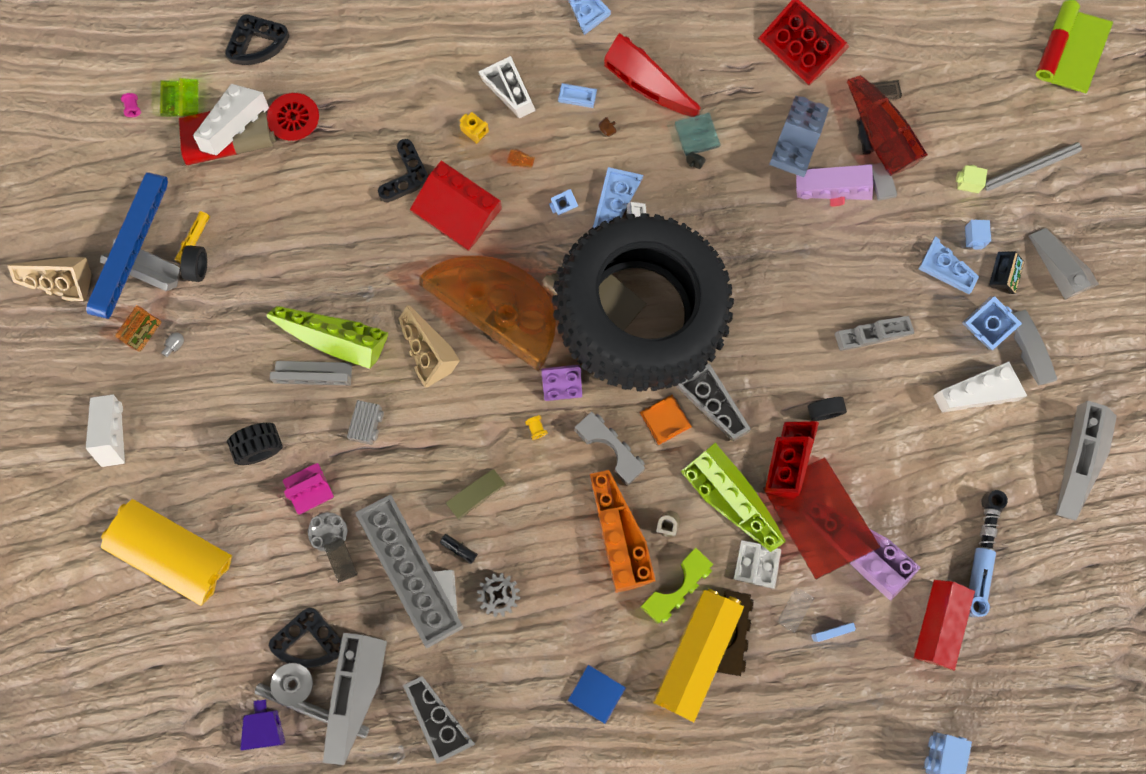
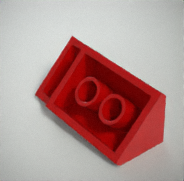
[764,421,819,500]
[914,580,975,671]

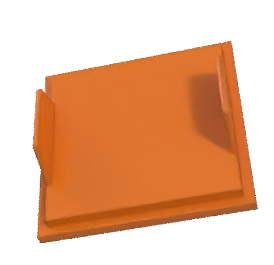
[640,394,692,445]

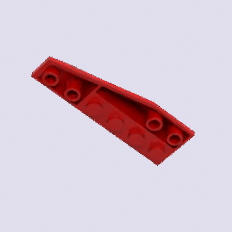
[604,33,701,119]

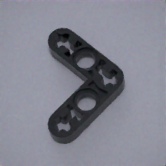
[378,139,428,203]

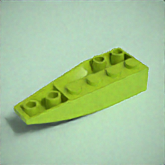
[267,306,388,369]
[681,443,785,552]

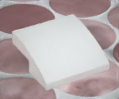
[734,540,782,589]

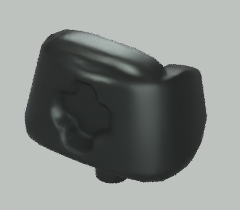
[686,151,706,169]

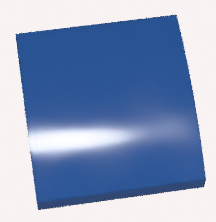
[568,665,626,724]

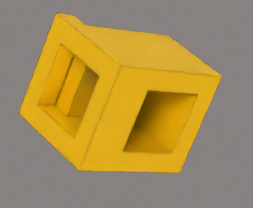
[460,112,489,144]

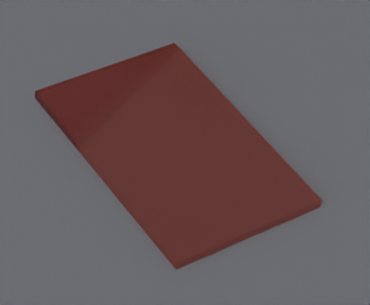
[763,457,880,580]

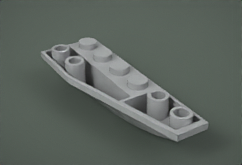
[1056,401,1117,521]
[323,633,387,765]

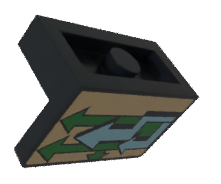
[989,251,1024,294]

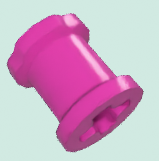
[121,93,141,117]

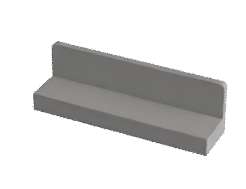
[100,239,181,291]
[270,361,352,386]

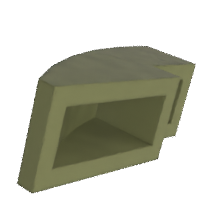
[446,469,506,520]

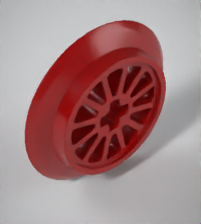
[267,93,319,141]

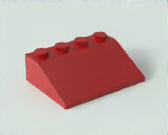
[758,0,850,85]
[410,160,502,251]

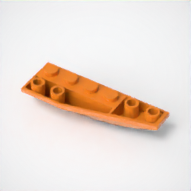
[590,470,656,593]

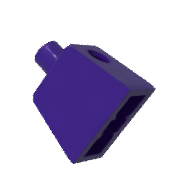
[241,699,285,751]

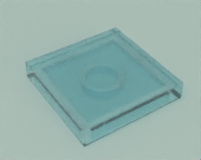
[675,113,720,156]

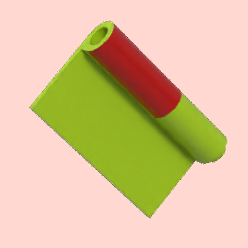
[1036,0,1113,94]

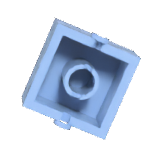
[962,296,1022,350]
[924,732,972,774]

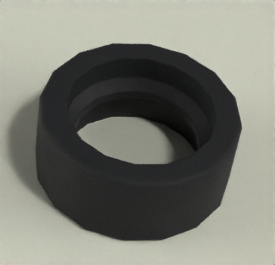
[181,245,207,282]
[807,397,847,421]

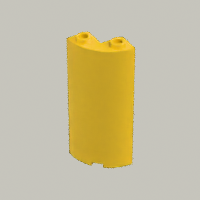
[101,499,232,606]

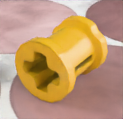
[525,415,548,440]

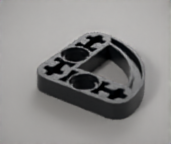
[225,14,290,65]
[269,608,342,668]

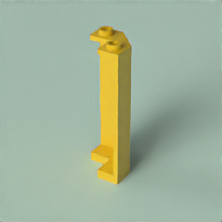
[653,588,744,722]

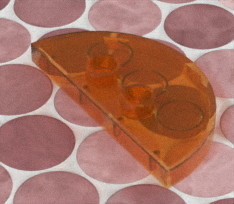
[419,256,556,371]

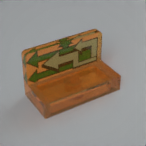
[115,305,161,352]

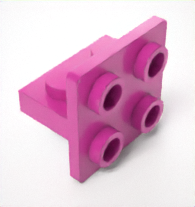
[283,463,334,515]

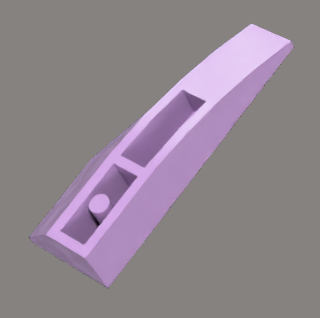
[802,499,921,601]

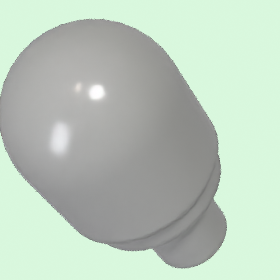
[161,332,184,357]

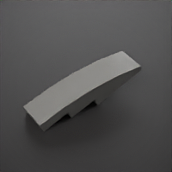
[1012,310,1057,386]
[834,316,915,351]

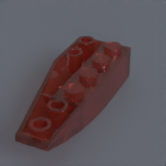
[847,75,928,176]

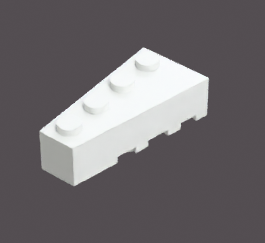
[193,84,269,155]
[934,362,1027,413]

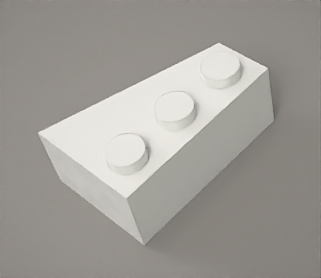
[478,56,536,118]

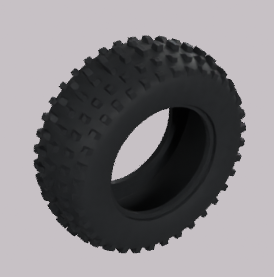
[552,213,734,392]

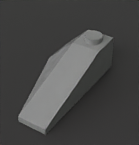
[1029,228,1099,300]

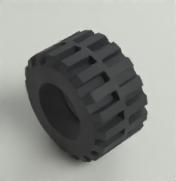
[227,423,283,465]

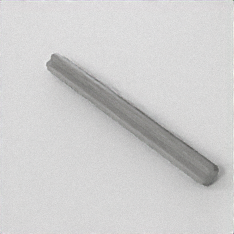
[985,142,1082,191]
[255,683,370,738]

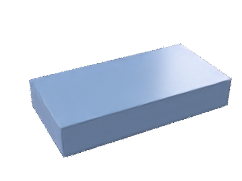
[558,83,597,108]
[811,623,856,642]

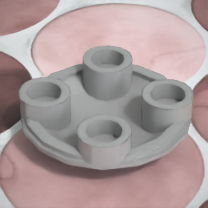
[308,512,347,552]

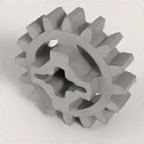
[477,573,520,617]

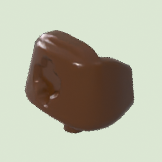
[598,117,617,137]

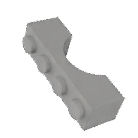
[574,412,645,486]

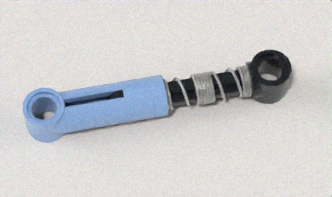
[969,490,1008,617]

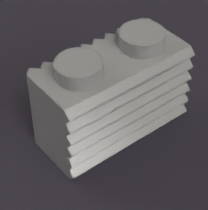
[347,400,384,445]

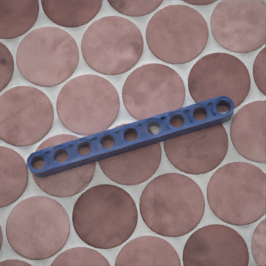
[86,172,168,319]

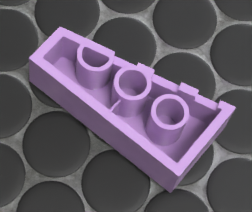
[796,165,873,200]

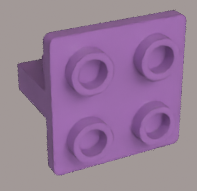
[541,365,582,401]

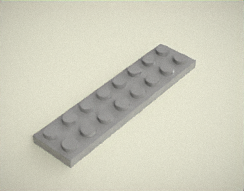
[355,494,463,649]

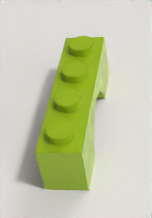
[640,548,713,624]

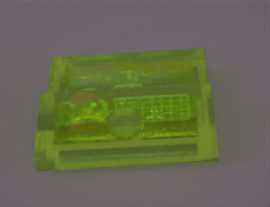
[160,78,198,117]

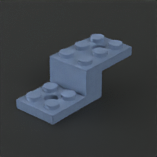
[769,95,829,177]

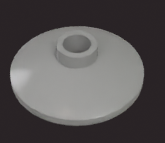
[270,663,313,706]

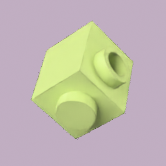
[956,165,987,193]

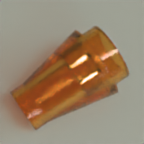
[507,148,535,168]

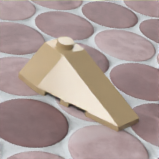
[7,257,92,301]
[399,306,460,387]

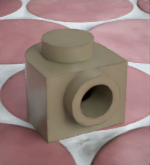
[656,511,680,537]

